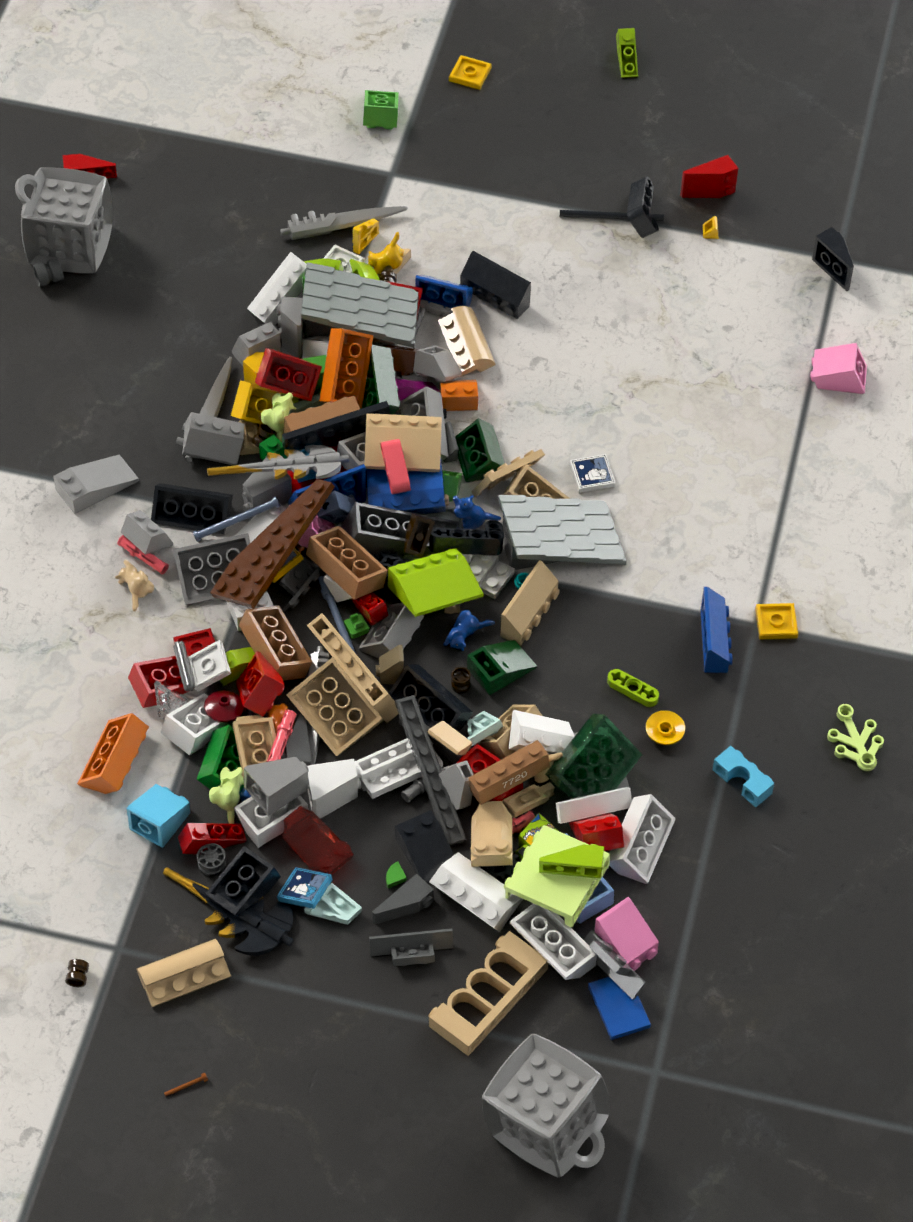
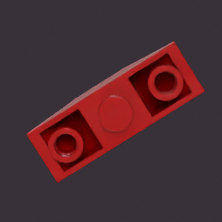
[351,592,389,626]

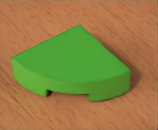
[386,862,407,888]

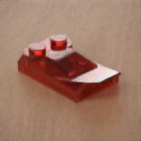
[282,806,354,875]

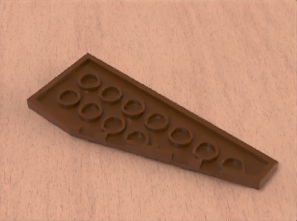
[210,479,335,609]

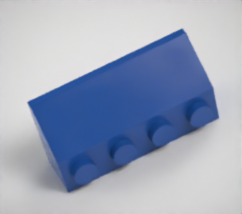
[700,587,733,673]

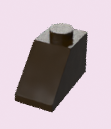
[404,513,435,558]

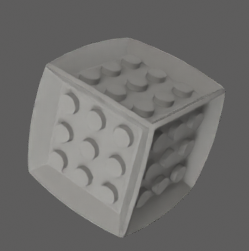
[15,167,113,273]
[482,1034,610,1177]

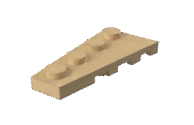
[471,449,545,498]

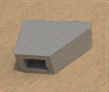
[439,761,474,810]

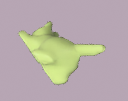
[261,392,296,442]
[209,767,244,824]

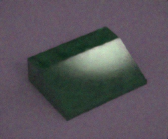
[545,714,643,799]

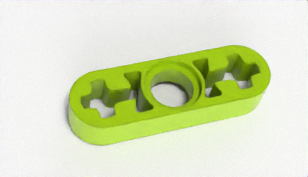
[607,669,659,707]

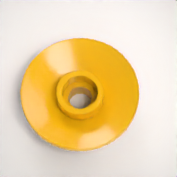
[646,711,685,745]

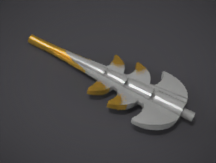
[207,445,349,480]

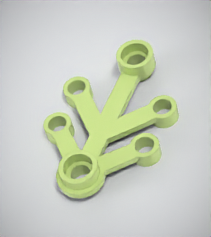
[827,704,884,771]

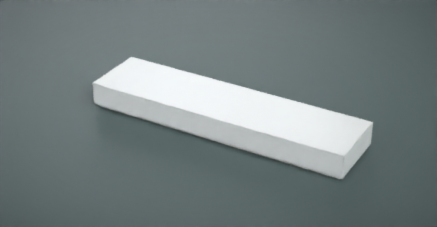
[556,787,632,824]

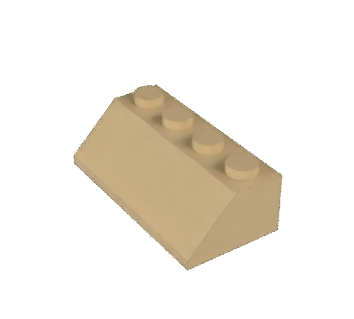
[500,560,560,646]

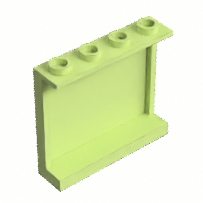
[504,825,610,927]

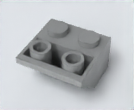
[413,346,462,383]

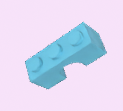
[712,746,774,807]

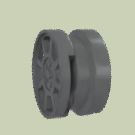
[197,843,226,876]

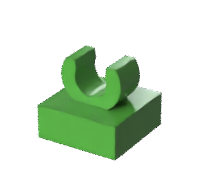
[344,613,369,639]

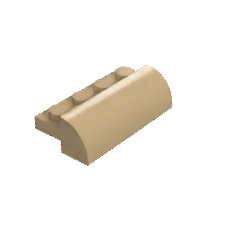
[438,306,496,377]
[136,939,231,1007]

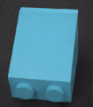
[126,784,191,848]

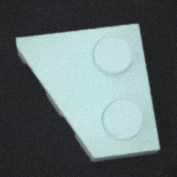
[468,711,503,746]

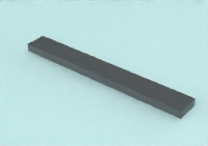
[395,695,467,847]

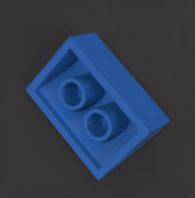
[415,275,473,308]

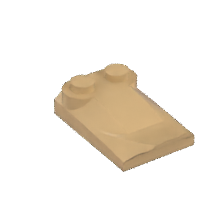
[232,715,276,778]
[471,801,513,867]

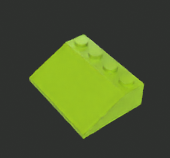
[388,548,484,617]

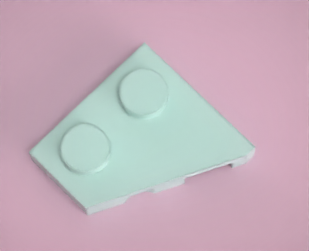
[304,883,362,925]

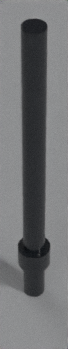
[559,210,664,221]

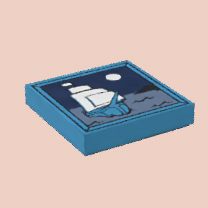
[277,867,333,909]

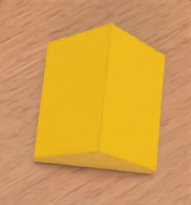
[703,216,719,239]

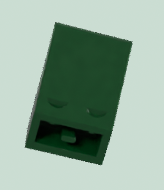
[467,640,537,695]

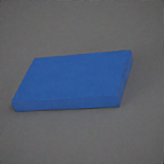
[588,977,651,1040]

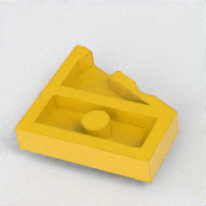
[352,218,379,254]

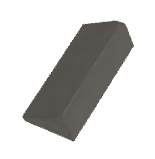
[443,421,458,463]

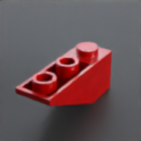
[63,154,117,178]
[178,823,247,854]

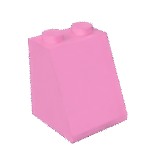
[810,343,867,394]
[595,897,659,971]

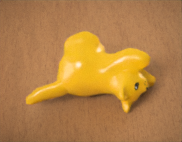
[368,232,404,274]

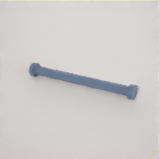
[193,496,281,542]

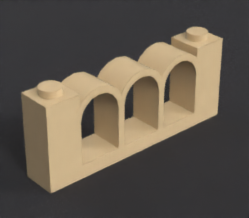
[307,613,399,723]
[429,931,548,1056]

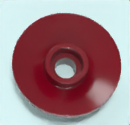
[204,691,244,722]

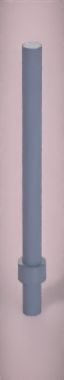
[318,576,357,655]

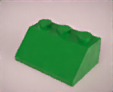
[197,725,244,791]

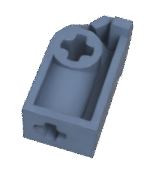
[317,491,356,523]

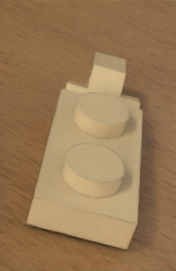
[502,782,555,818]

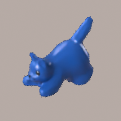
[453,495,501,529]
[443,610,495,651]

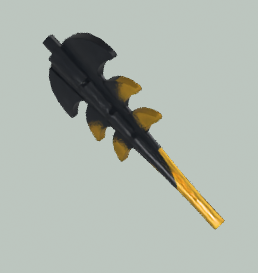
[163,867,294,956]

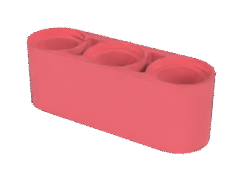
[380,439,411,495]

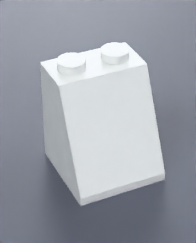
[307,759,361,821]

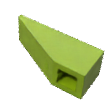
[616,28,638,78]

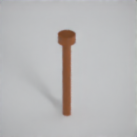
[164,1073,208,1097]

